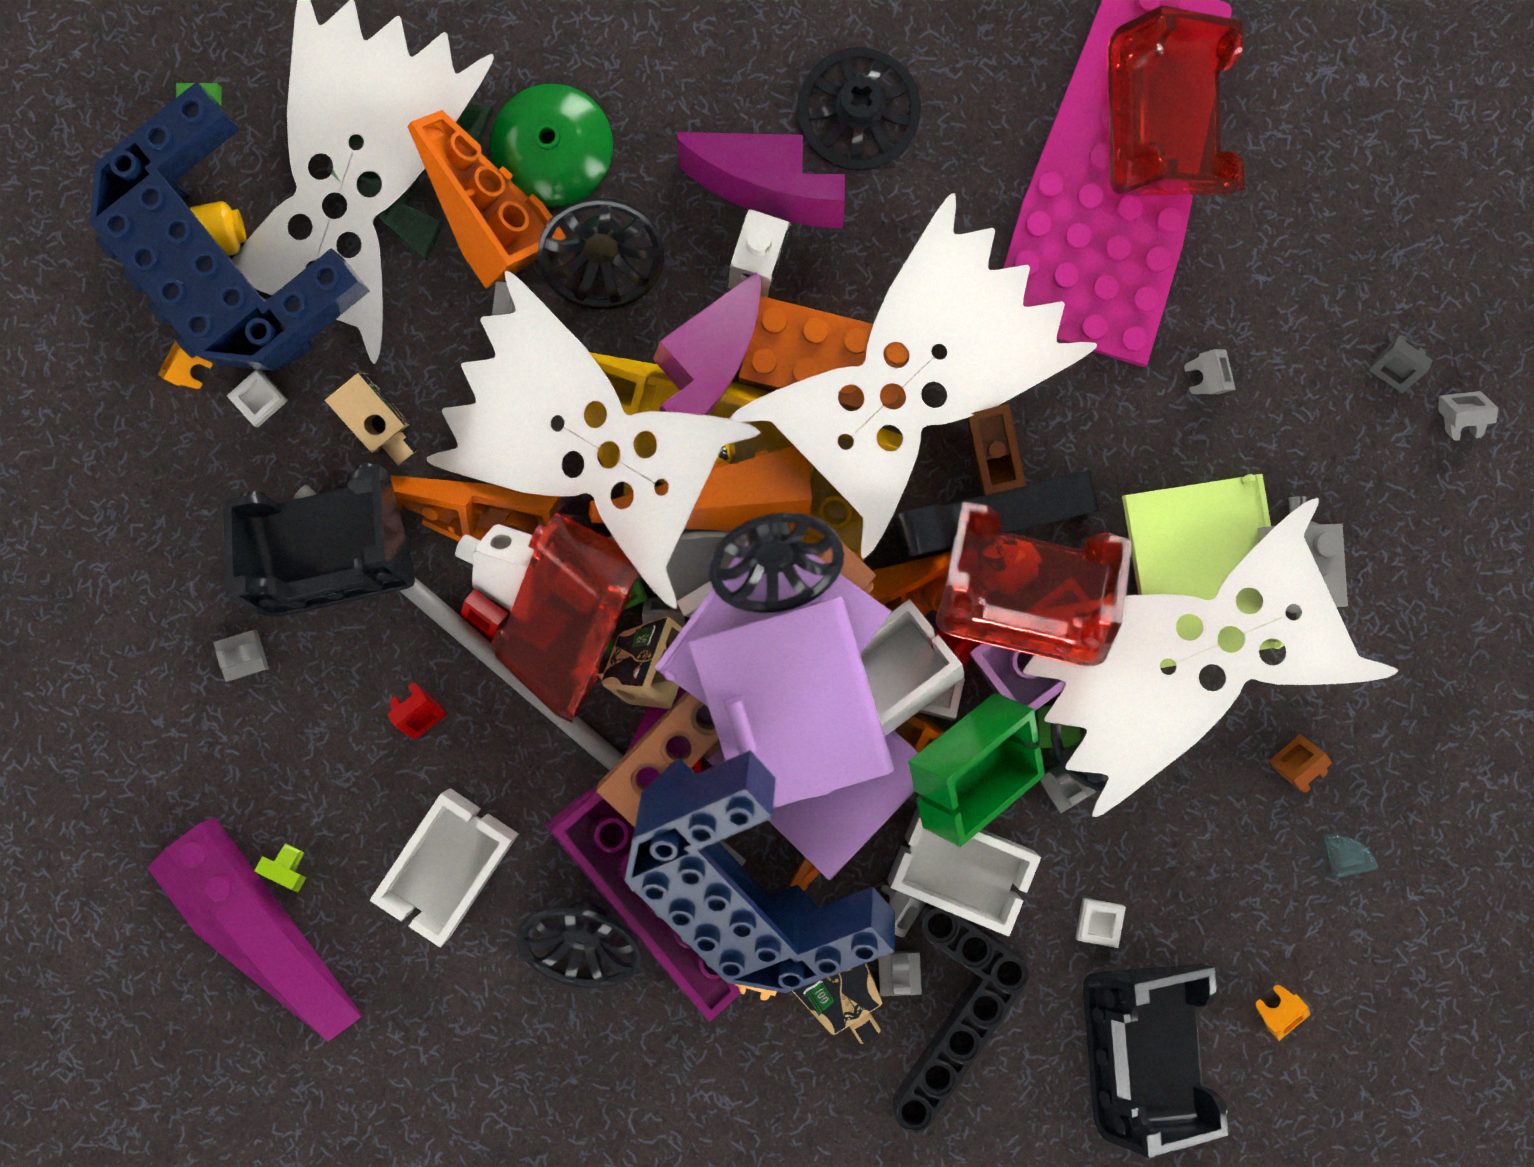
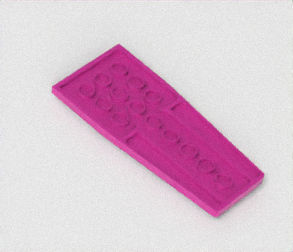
[1002,0,1232,367]

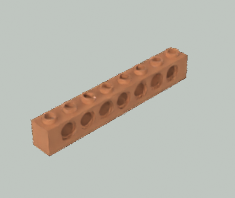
[596,541,876,827]

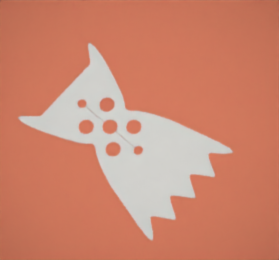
[232,0,494,364]
[730,193,1097,558]
[427,271,760,608]
[1006,498,1398,817]

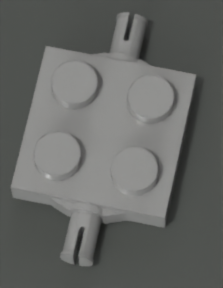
[1258,496,1348,620]

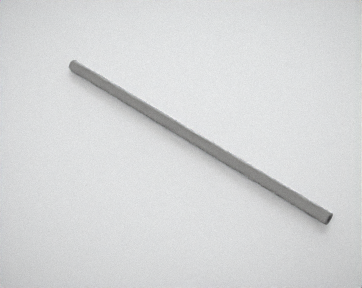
[293,485,746,866]

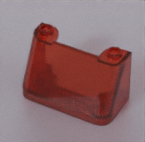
[1107,5,1245,196]
[936,501,1133,666]
[491,513,641,723]

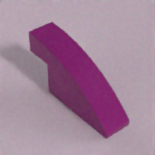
[677,132,845,229]
[653,272,761,416]

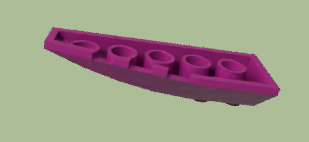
[544,786,741,1022]
[147,818,363,1042]

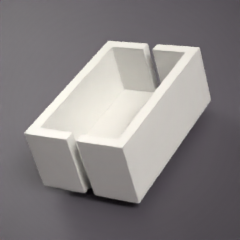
[860,599,964,736]
[370,788,519,948]
[887,805,1041,936]

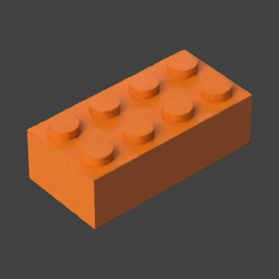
[739,296,913,412]

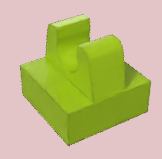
[254,843,306,893]

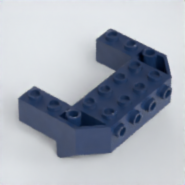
[89,82,370,371]
[625,750,895,993]

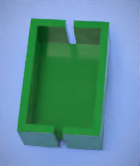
[908,693,1045,847]

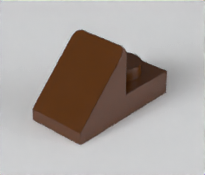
[966,403,1026,496]

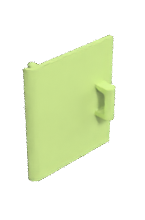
[1122,474,1286,668]

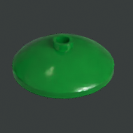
[490,84,613,208]

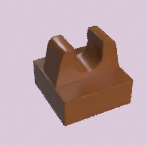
[1269,734,1332,792]

